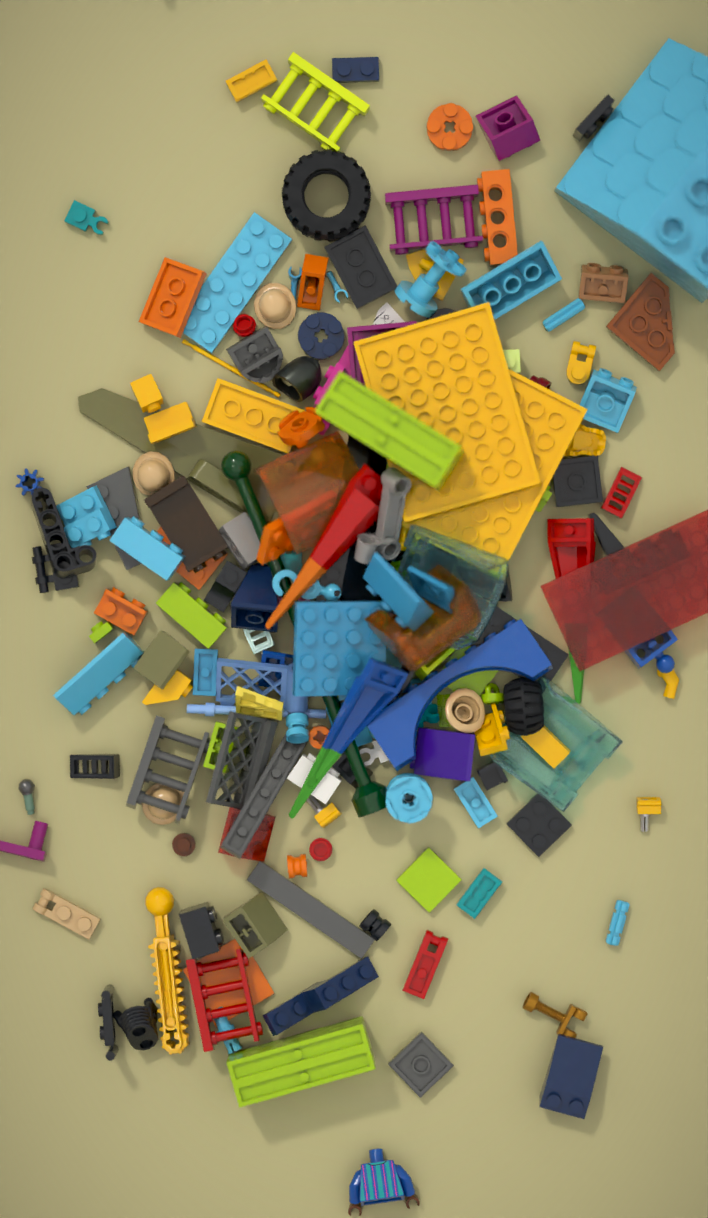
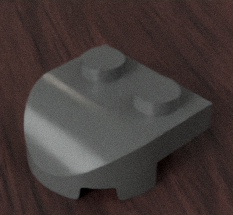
[226,325,283,383]

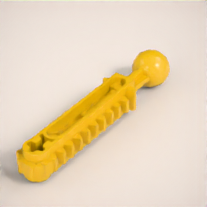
[145,887,190,1055]

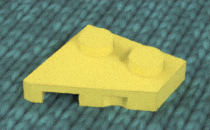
[235,687,284,721]

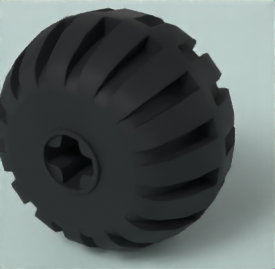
[503,677,544,736]

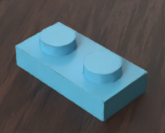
[454,777,498,829]

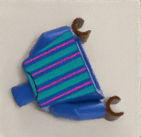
[348,1149,420,1216]

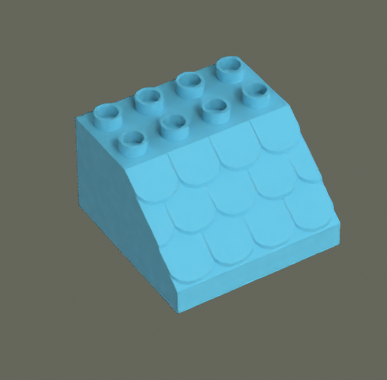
[554,38,708,303]

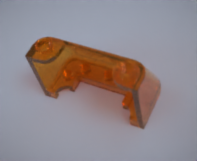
[365,564,481,671]

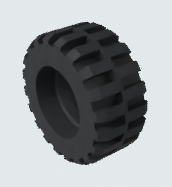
[282,149,371,242]

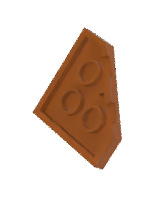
[606,273,675,371]

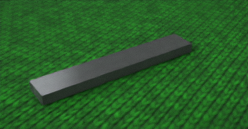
[220,734,308,859]
[247,860,374,959]

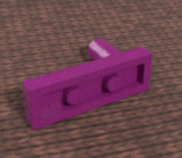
[0,821,48,862]

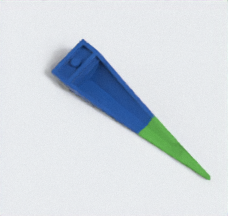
[289,658,409,819]

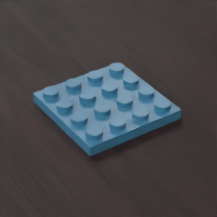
[292,600,387,697]

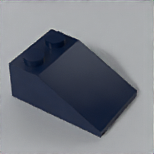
[539,1034,603,1119]

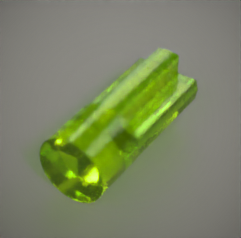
[437,694,451,727]

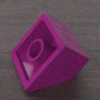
[475,95,541,161]

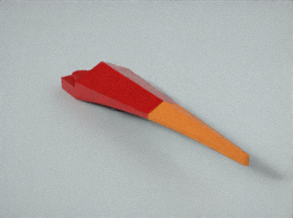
[265,464,383,629]

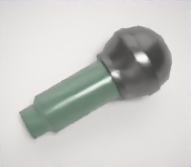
[18,779,35,815]

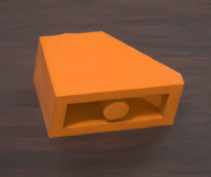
[297,254,328,311]

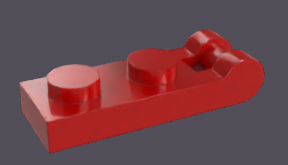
[402,930,448,999]

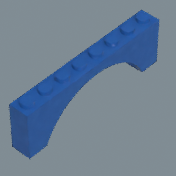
[367,619,553,771]

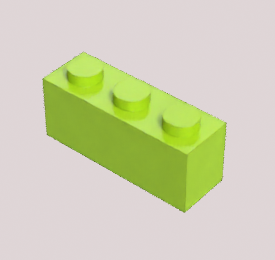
[156,582,228,649]

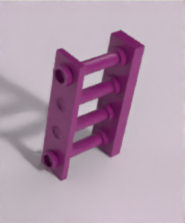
[385,184,483,255]

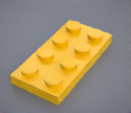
[202,378,305,454]

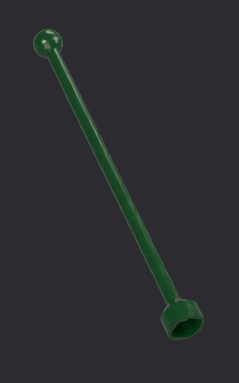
[221,451,387,818]

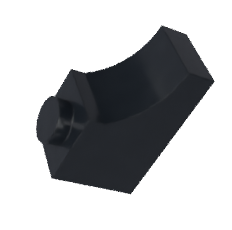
[204,561,247,612]

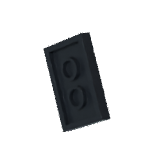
[324,225,397,309]

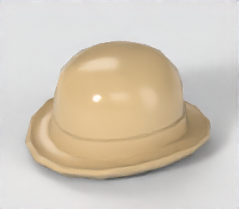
[254,283,297,329]
[133,451,175,496]
[445,688,485,733]
[142,783,187,825]

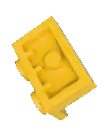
[474,703,510,756]

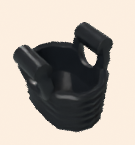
[113,998,159,1051]

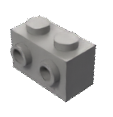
[219,512,260,570]

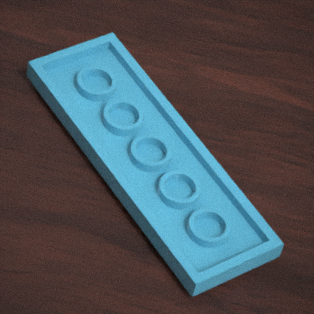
[183,212,292,353]

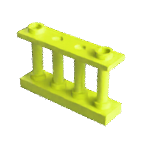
[261,52,370,152]

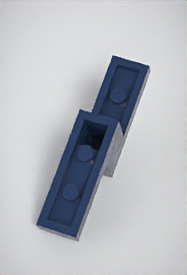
[262,957,379,1036]

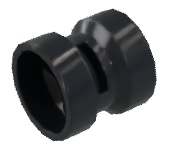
[359,909,391,941]

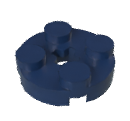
[298,312,344,360]

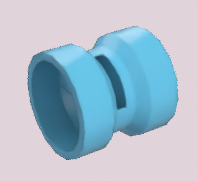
[286,713,309,744]

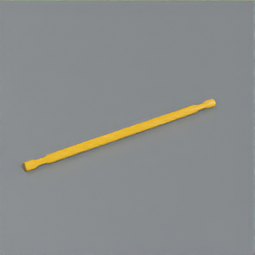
[182,339,281,398]

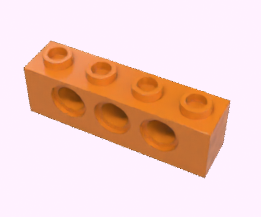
[477,169,518,267]

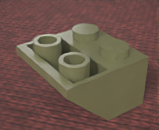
[223,892,288,959]

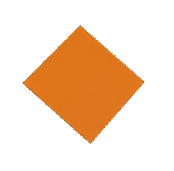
[183,939,274,1028]

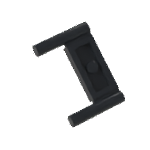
[98,984,119,1061]

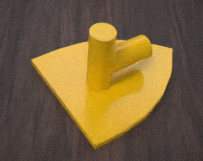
[406,250,464,301]

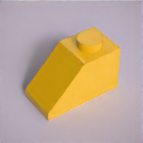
[142,669,193,705]

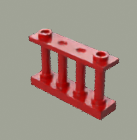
[186,949,263,1052]

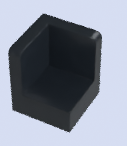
[476,759,508,790]

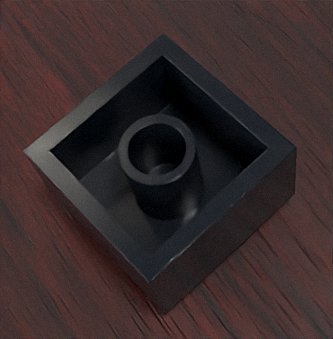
[179,902,224,959]

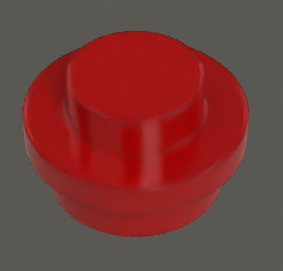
[233,314,256,337]
[309,838,332,861]

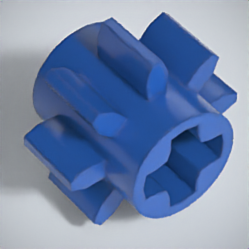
[15,468,45,496]

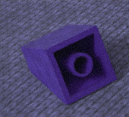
[410,727,475,782]

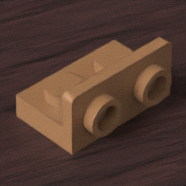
[578,263,628,303]

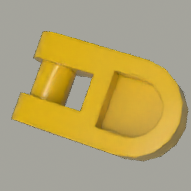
[566,341,596,385]

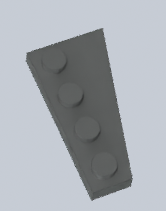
[86,466,142,570]

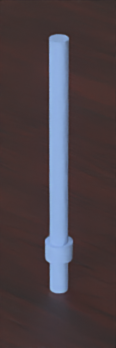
[187,702,326,719]

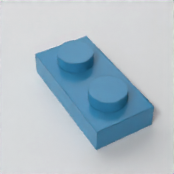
[193,648,218,696]

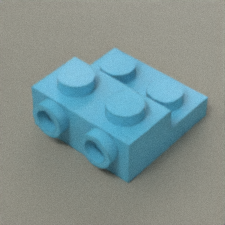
[579,368,637,433]
[56,485,117,548]

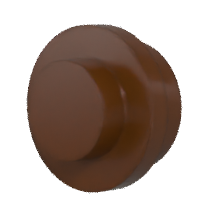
[172,833,196,856]

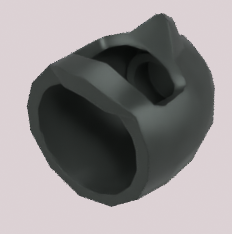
[272,356,322,402]

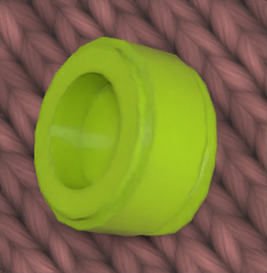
[481,683,504,705]

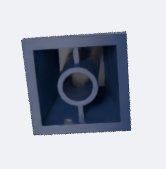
[231,563,278,632]

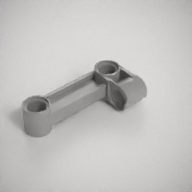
[354,468,411,564]

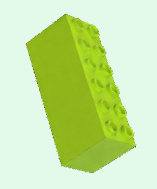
[314,371,464,491]
[226,1016,375,1108]

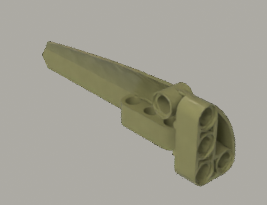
[78,388,324,524]

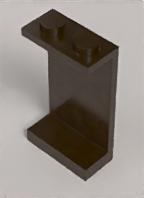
[144,475,229,573]

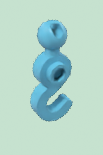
[272,570,341,601]

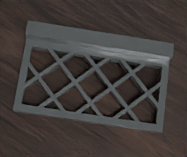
[206,711,278,809]

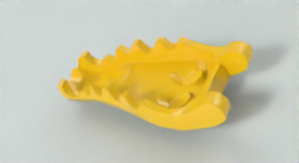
[563,424,606,457]

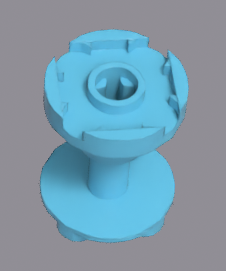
[395,241,467,318]
[386,773,433,823]

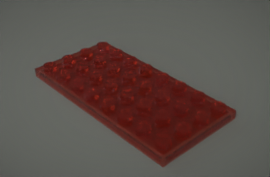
[540,510,708,672]

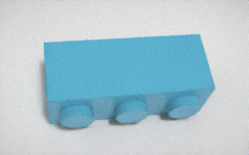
[109,516,186,581]

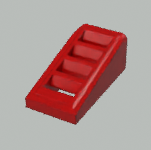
[600,467,642,519]

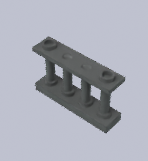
[126,715,210,824]

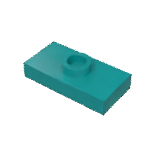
[456,867,502,919]

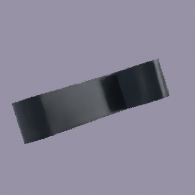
[31,488,97,579]

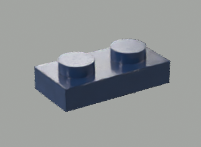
[332,57,379,83]

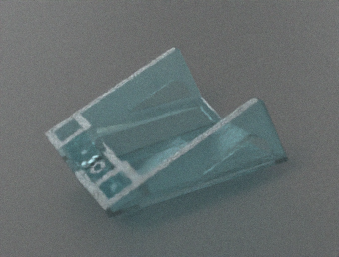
[391,524,509,650]
[490,675,623,812]

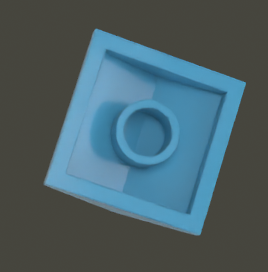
[407,566,459,614]

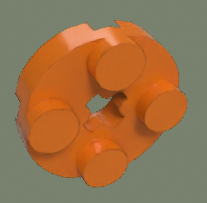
[427,103,473,151]
[277,407,325,448]

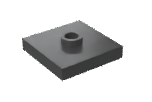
[388,1031,454,1098]

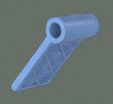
[216,658,309,714]

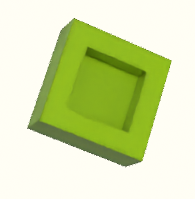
[89,621,115,643]

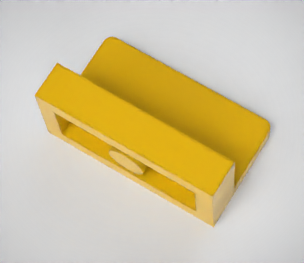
[144,402,197,444]

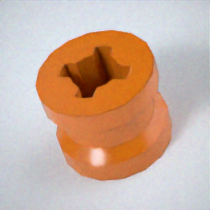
[309,725,330,749]
[287,854,308,878]

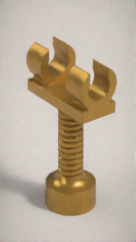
[522,992,587,1038]

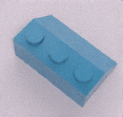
[363,552,434,631]

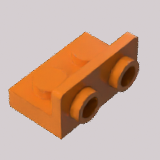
[94,587,148,636]

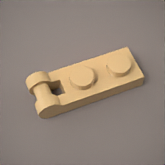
[32,888,101,939]

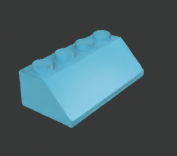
[461,240,562,320]
[53,632,144,715]

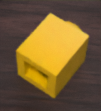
[130,374,164,413]

